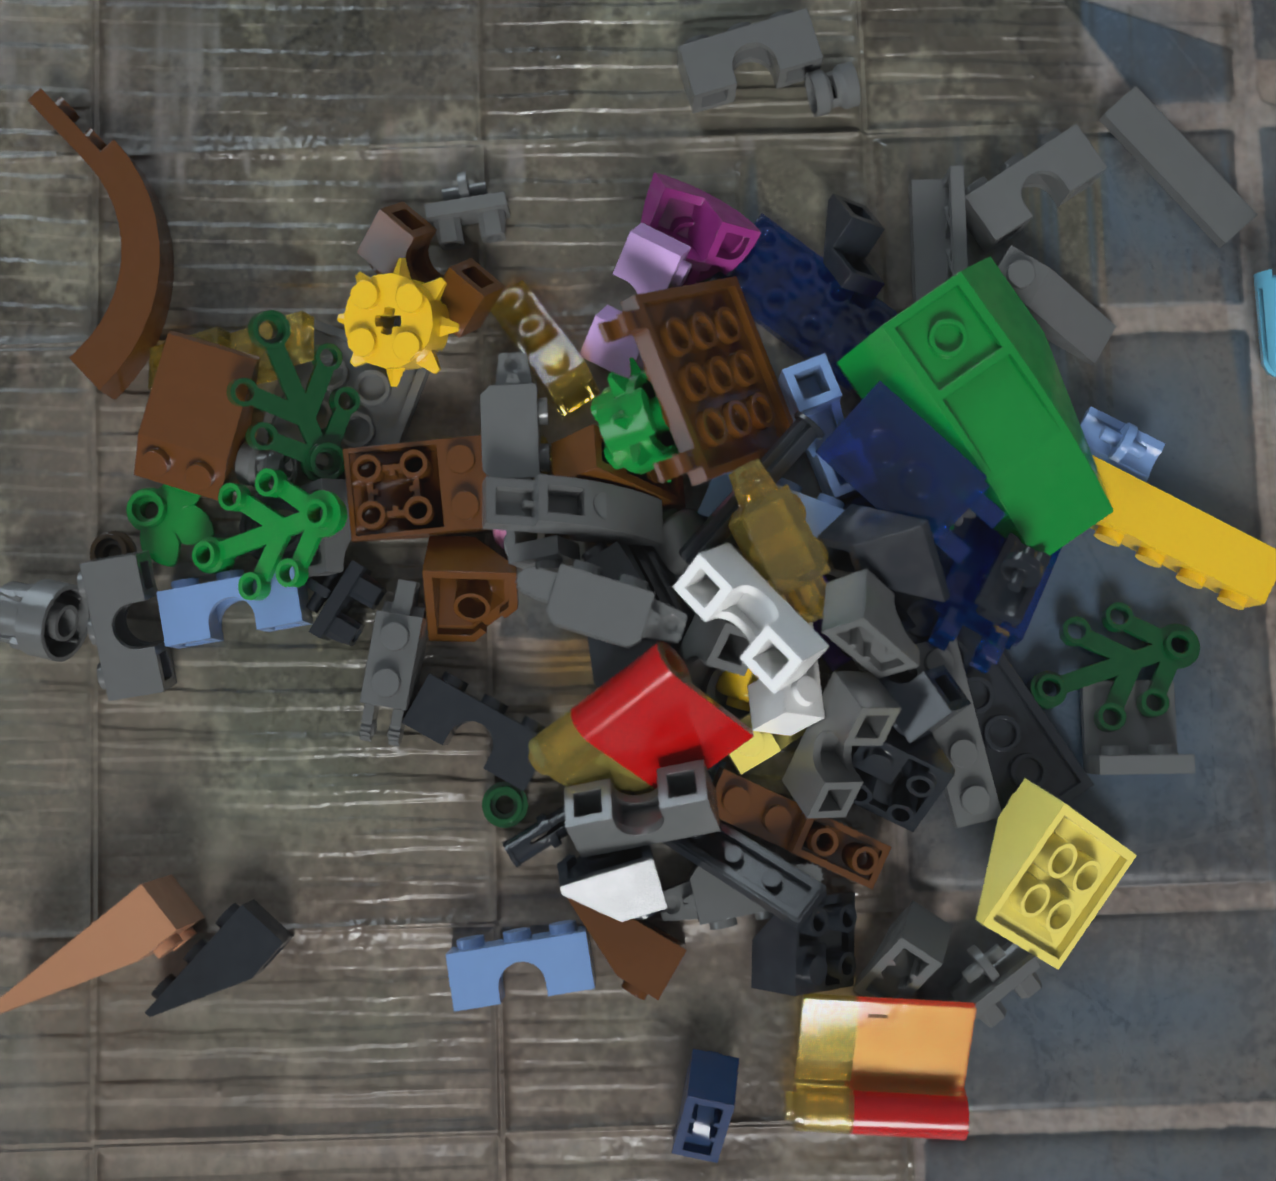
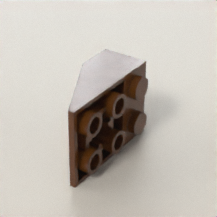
[343,435,493,542]

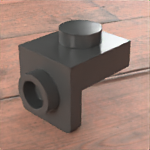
[504,530,581,573]

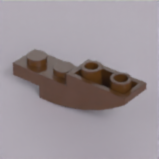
[713,767,891,890]

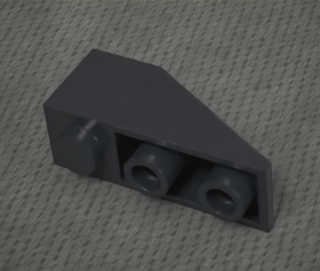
[145,899,294,1017]

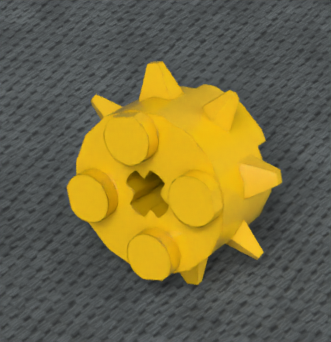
[337,258,460,387]

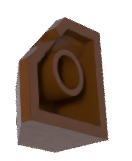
[422,536,519,642]

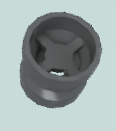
[805,61,861,117]
[235,441,299,489]

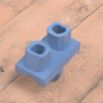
[1080,406,1165,482]

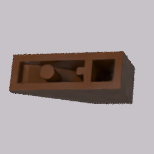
[551,424,686,510]
[567,897,687,1000]

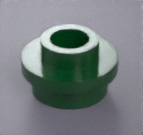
[482,781,528,828]

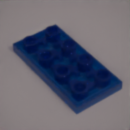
[710,213,899,392]

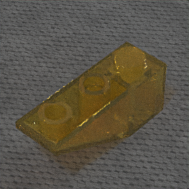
[490,280,601,418]

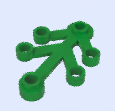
[192,468,348,601]

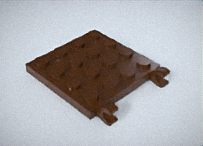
[597,276,793,486]

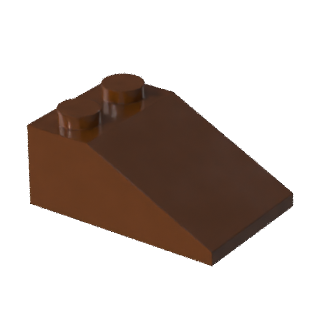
[134,331,260,501]

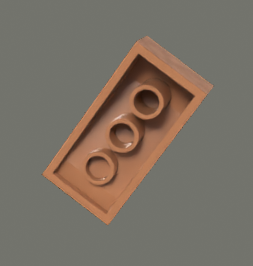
[0,874,205,1014]

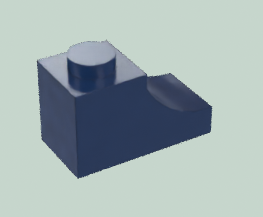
[671,1049,739,1163]

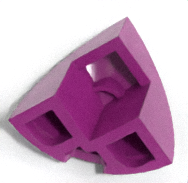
[641,172,761,286]

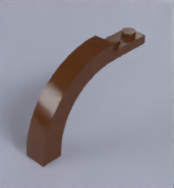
[28,88,174,400]

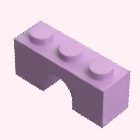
[579,223,692,378]

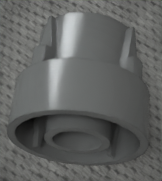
[0,579,90,662]

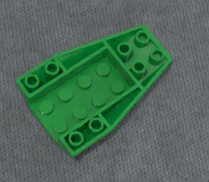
[836,257,1114,555]

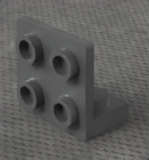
[1080,680,1195,775]

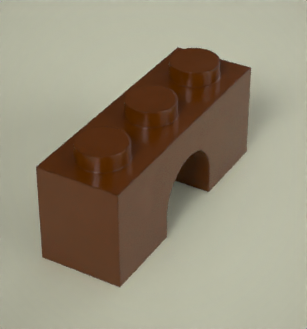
[357,201,506,338]

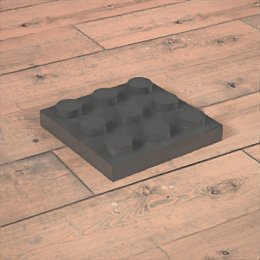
[256,316,430,475]

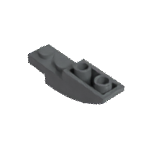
[482,474,663,547]

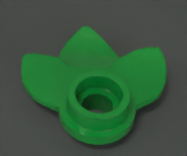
[126,484,215,567]

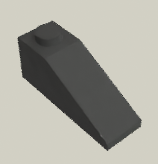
[997,245,1116,366]

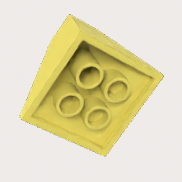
[976,778,1137,970]

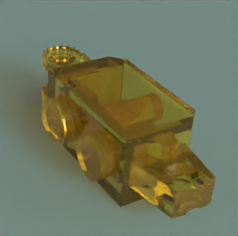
[728,459,831,623]

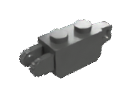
[480,352,551,480]
[515,560,687,649]
[359,579,428,746]
[660,847,824,930]

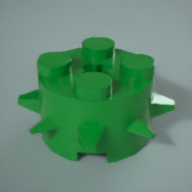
[591,357,679,482]

